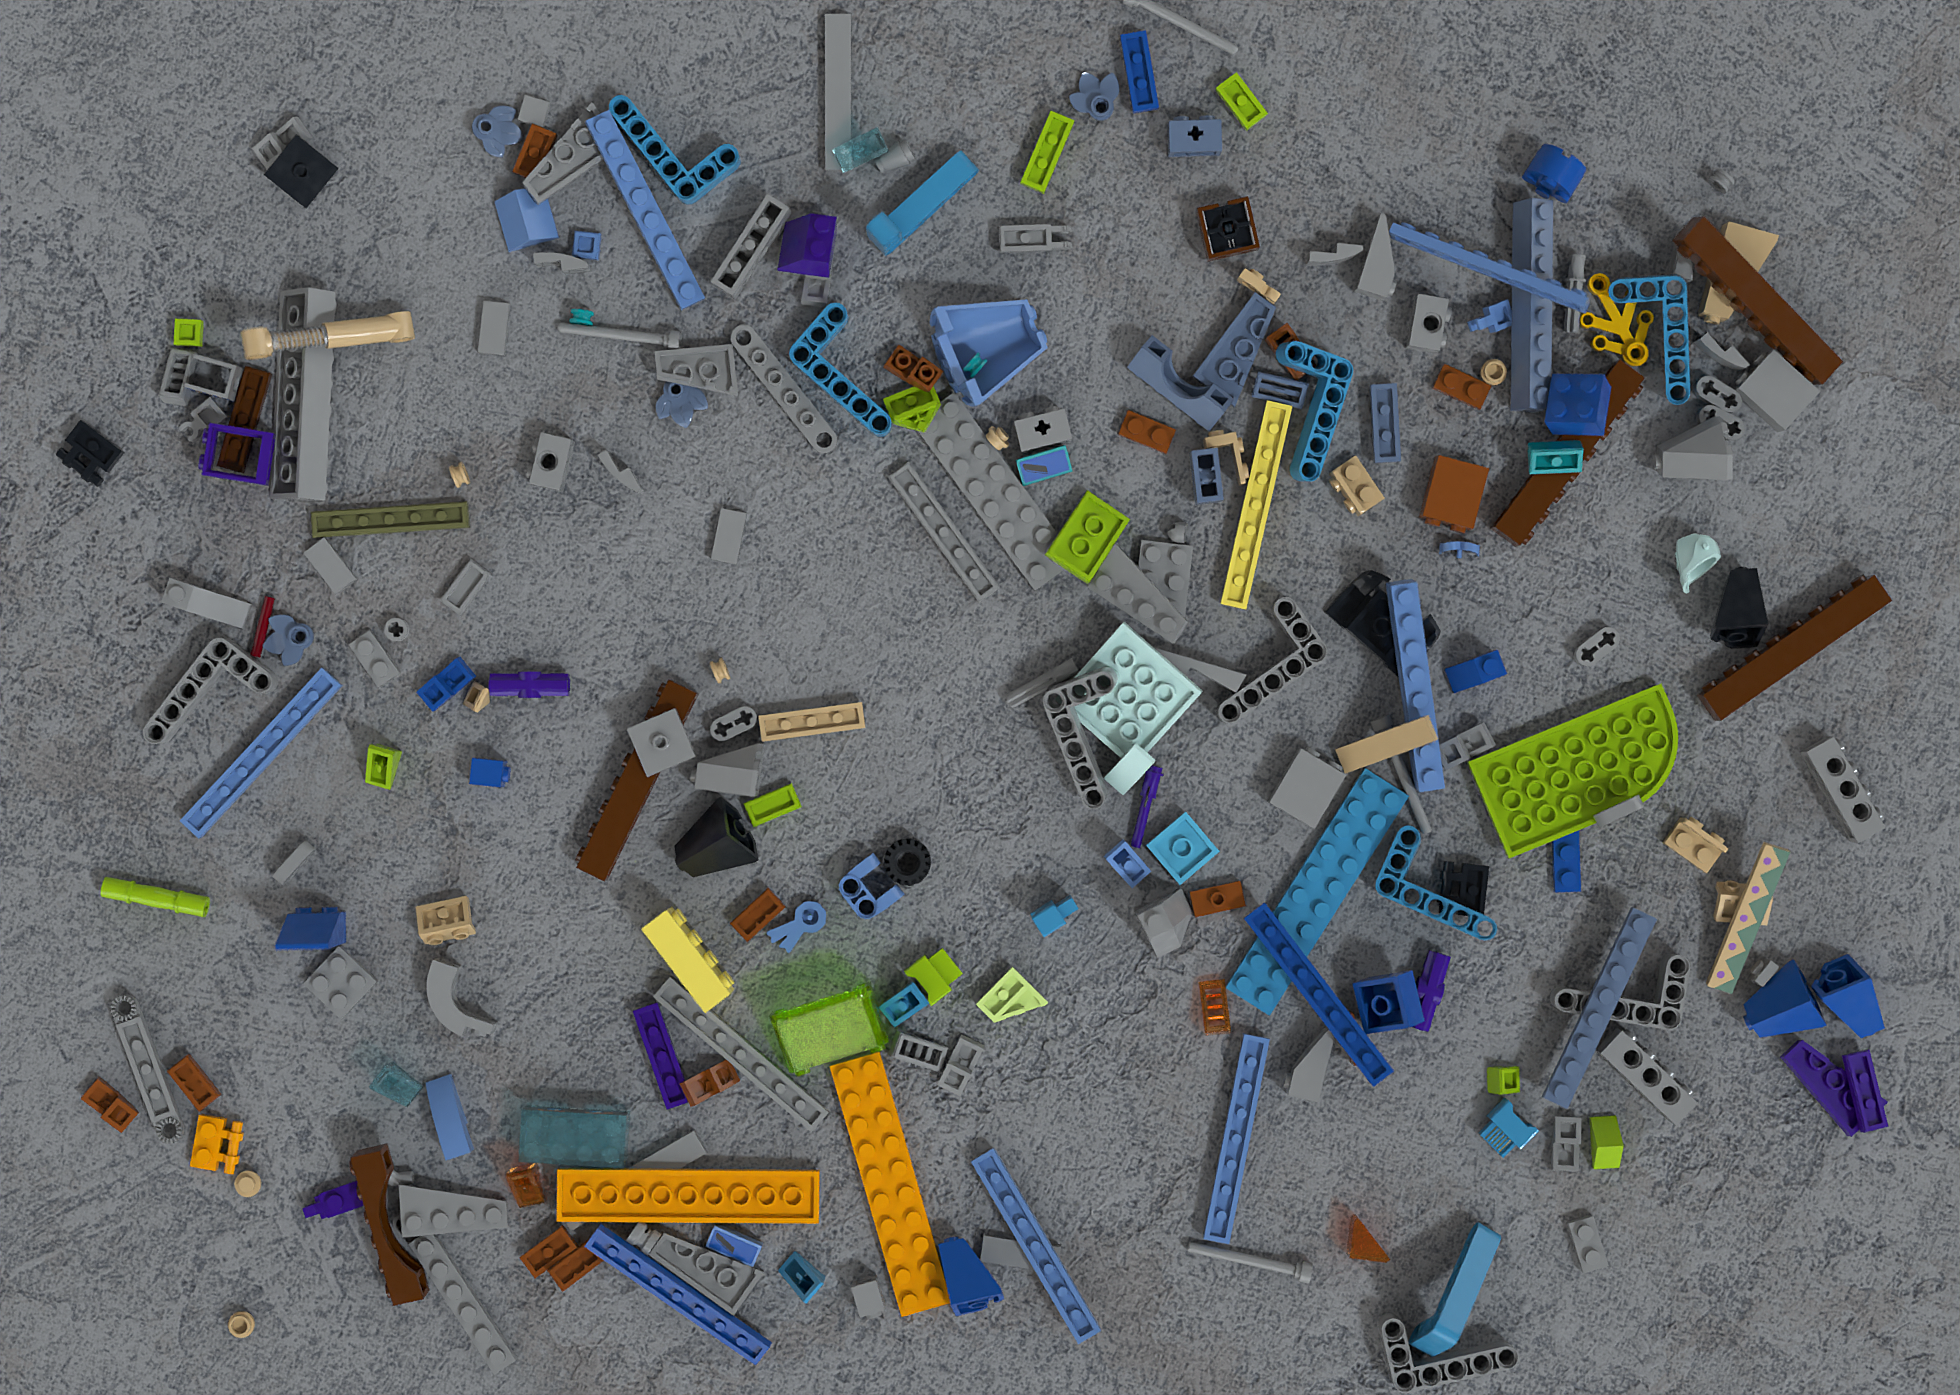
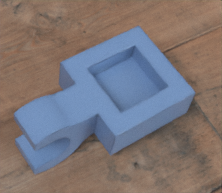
[1467,299,1512,333]

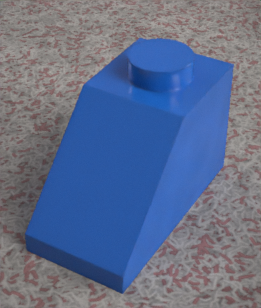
[1444,650,1507,693]

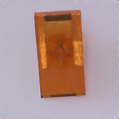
[506,1163,545,1208]
[1346,1214,1390,1263]

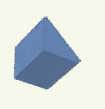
[494,189,559,252]

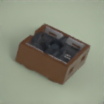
[1196,196,1260,262]

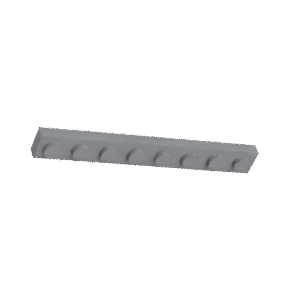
[653,976,829,1132]

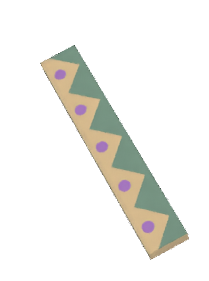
[1706,842,1790,994]

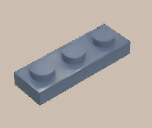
[1369,383,1401,464]

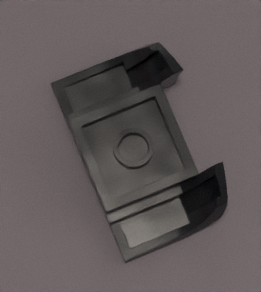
[1324,570,1441,678]

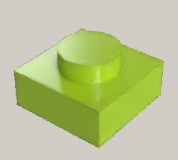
[174,318,204,347]

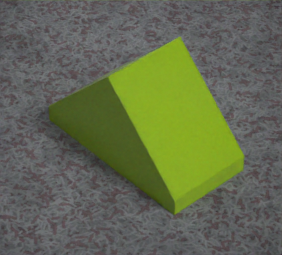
[365,744,402,790]
[1589,1115,1624,1169]

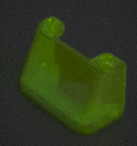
[769,981,889,1077]

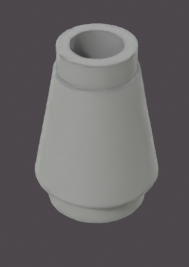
[875,140,915,173]

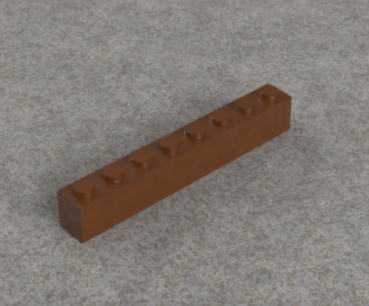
[1672,216,1843,385]
[1490,359,1645,547]
[1697,574,1893,721]
[575,679,699,881]

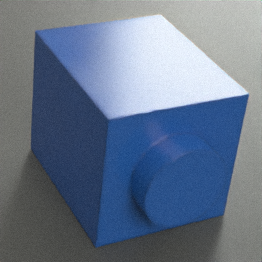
[469,758,511,787]

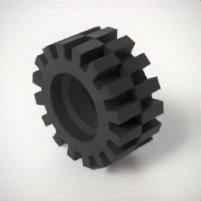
[884,838,931,886]

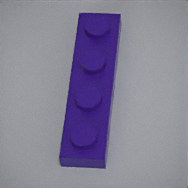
[633,1002,688,1110]

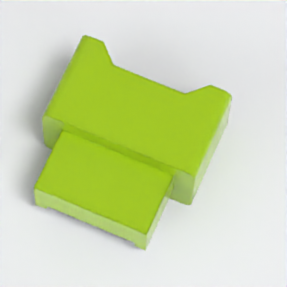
[904,947,963,1006]

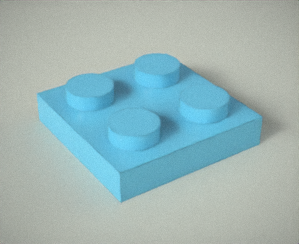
[1146,811,1220,885]

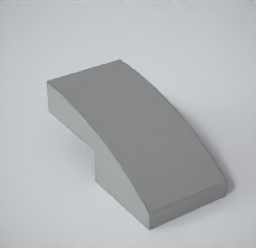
[252,117,313,169]
[1306,243,1363,266]
[533,252,591,275]
[801,252,835,308]
[1693,332,1750,371]
[598,450,645,494]
[1439,722,1496,770]
[937,1034,985,1096]
[1551,1116,1581,1172]

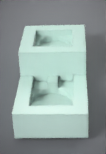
[1103,744,1156,795]

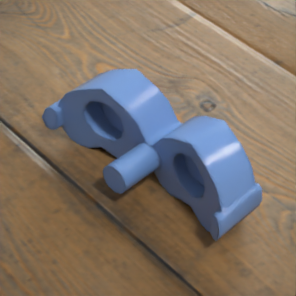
[1439,541,1480,558]

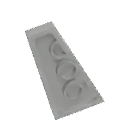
[522,102,604,205]
[1088,543,1188,644]
[399,1184,508,1238]
[649,1233,764,1316]

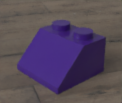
[777,213,837,278]

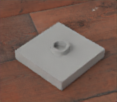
[627,708,696,777]

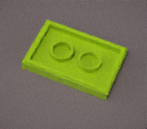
[1045,490,1130,584]

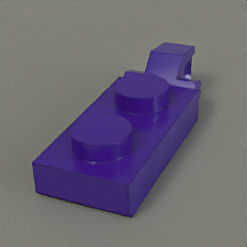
[302,1180,364,1219]

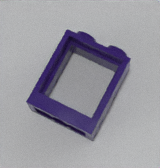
[198,423,276,486]

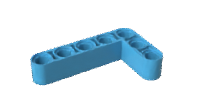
[609,95,741,205]
[866,150,979,256]
[1608,274,1691,405]
[789,302,892,437]
[1276,341,1353,482]
[1375,826,1498,941]
[1409,1222,1501,1357]

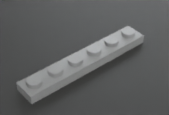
[408,1234,517,1375]

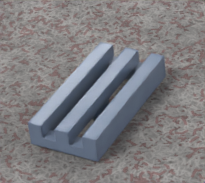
[1251,370,1309,409]

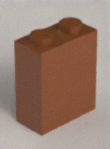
[1419,455,1489,534]

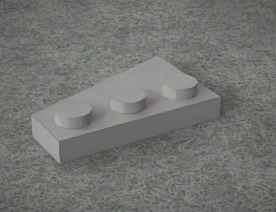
[654,344,738,396]

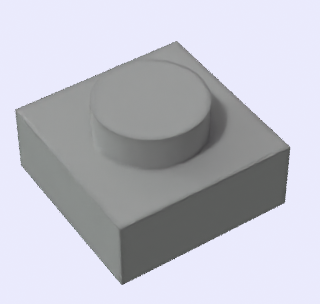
[1748,958,1779,987]

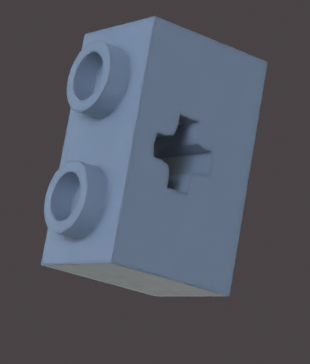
[1167,115,1222,157]
[1189,448,1224,505]

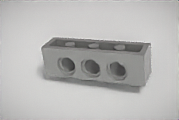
[711,193,791,300]
[1800,736,1886,843]
[1595,1028,1698,1126]

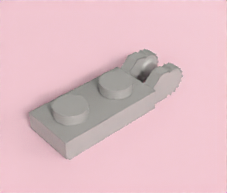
[999,224,1072,253]

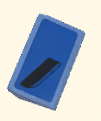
[705,1223,763,1267]

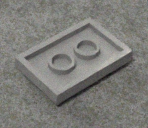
[1132,540,1193,618]

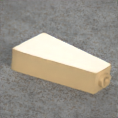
[1697,221,1779,325]

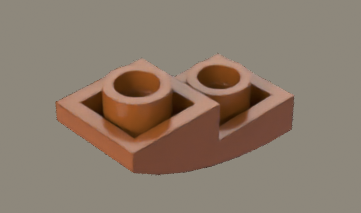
[883,345,944,393]

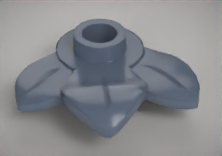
[1069,72,1119,121]
[472,106,524,158]
[656,381,708,428]
[263,615,314,666]

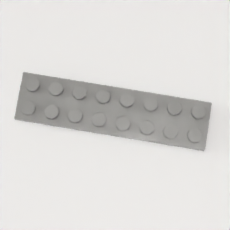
[918,392,1065,591]

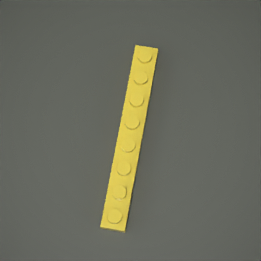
[1220,400,1292,610]

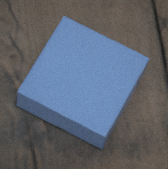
[572,231,602,261]

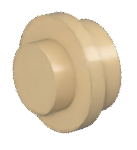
[1480,359,1507,385]
[985,426,1009,451]
[234,1170,261,1197]
[228,1311,255,1338]

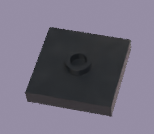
[263,134,339,209]

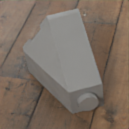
[1652,416,1733,480]
[691,743,765,797]
[1134,888,1192,958]

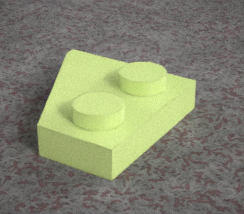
[976,966,1048,1023]

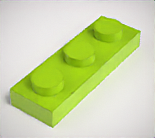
[1020,111,1075,194]

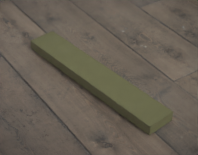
[311,501,470,538]

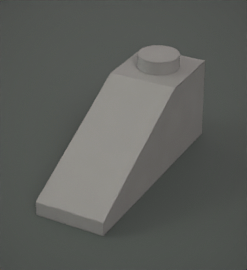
[1354,213,1397,301]
[161,578,252,629]
[1283,1026,1334,1103]

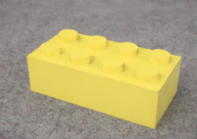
[641,907,735,1013]

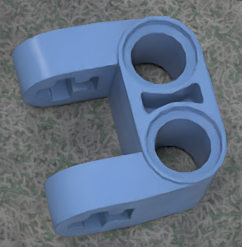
[839,853,905,919]

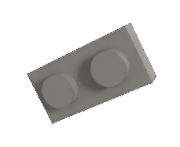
[349,630,401,688]
[1567,1214,1609,1273]

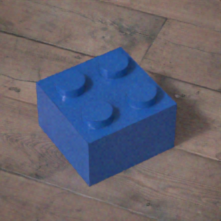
[1544,374,1611,436]
[1352,970,1424,1034]

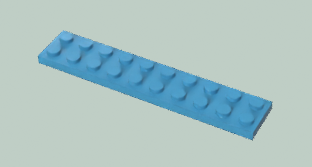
[1225,768,1409,1016]

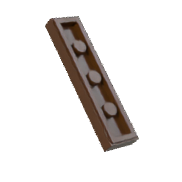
[217,366,272,474]

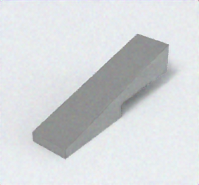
[1155,648,1246,693]

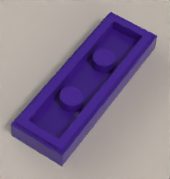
[1842,1049,1889,1133]

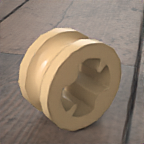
[449,462,470,488]
[710,657,731,684]

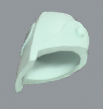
[1675,533,1721,593]

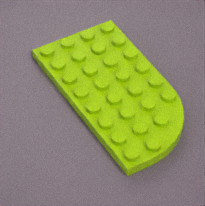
[1467,683,1678,859]

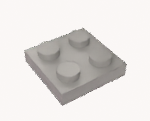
[303,945,379,1019]

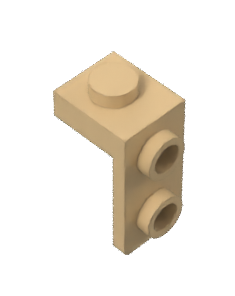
[1203,430,1249,486]

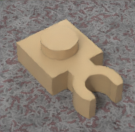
[1237,268,1281,305]

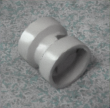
[626,1222,662,1255]

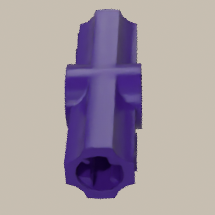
[489,672,570,698]
[1413,950,1451,1032]

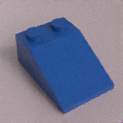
[275,907,346,950]

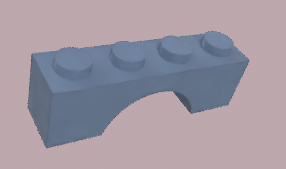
[1127,335,1234,431]

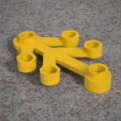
[1579,273,1654,367]

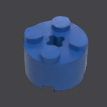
[1522,144,1586,203]

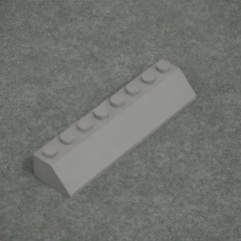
[270,288,337,501]

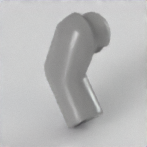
[389,1170,414,1186]

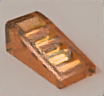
[1199,979,1231,1036]

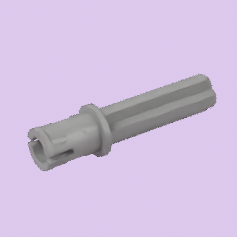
[1564,254,1586,334]
[1005,658,1079,708]

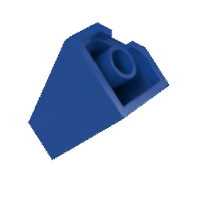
[1811,954,1885,1038]
[1743,959,1827,1038]
[938,1237,1004,1316]

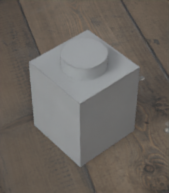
[851,1275,886,1319]

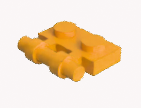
[190,1114,244,1174]

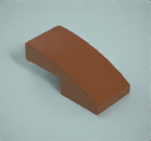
[679,1059,740,1107]
[81,1076,139,1133]

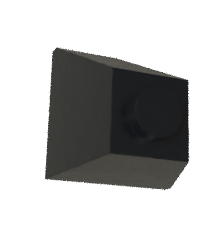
[1710,567,1769,649]
[674,797,759,878]

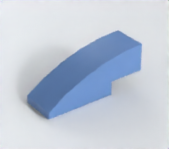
[426,1074,474,1161]

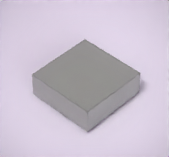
[518,95,551,128]

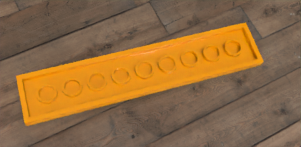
[829,1051,950,1317]
[557,1168,820,1224]

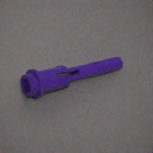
[1130,765,1164,848]

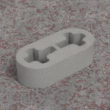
[1693,376,1742,413]
[1696,405,1745,441]
[1573,627,1620,666]
[710,706,758,741]
[1593,795,1644,827]
[272,841,316,886]

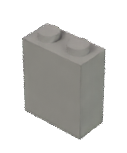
[1734,349,1820,432]
[1267,747,1346,829]

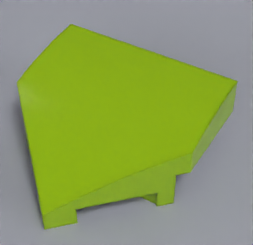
[883,386,941,433]

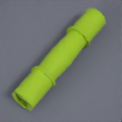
[101,877,210,917]

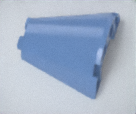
[930,299,1048,407]

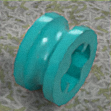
[569,309,594,326]
[963,353,987,378]

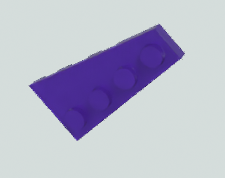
[1780,1040,1888,1137]

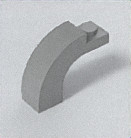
[427,957,498,1037]

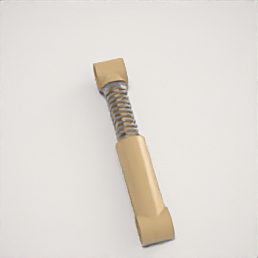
[241,311,415,360]

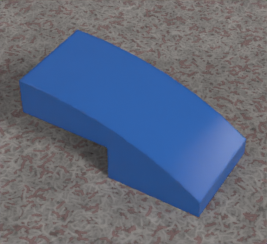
[416,657,477,712]

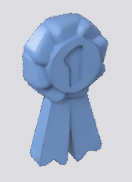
[767,901,826,953]

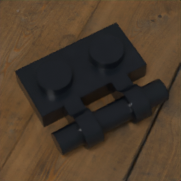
[56,420,125,487]
[1437,861,1489,916]

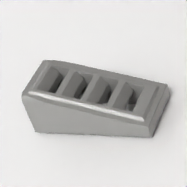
[1667,225,1693,283]
[158,348,197,407]
[888,1030,948,1072]

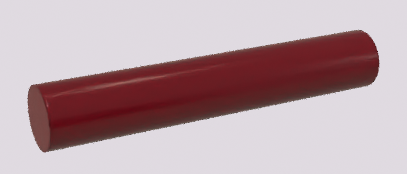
[250,596,275,658]

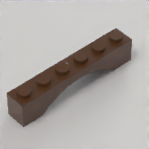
[349,1143,430,1306]

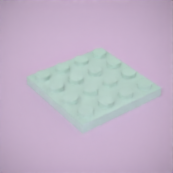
[1055,622,1202,758]

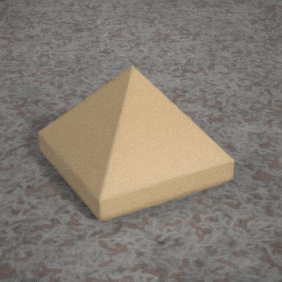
[463,681,490,713]

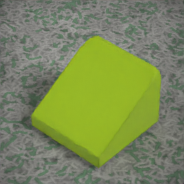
[1487,1066,1520,1095]

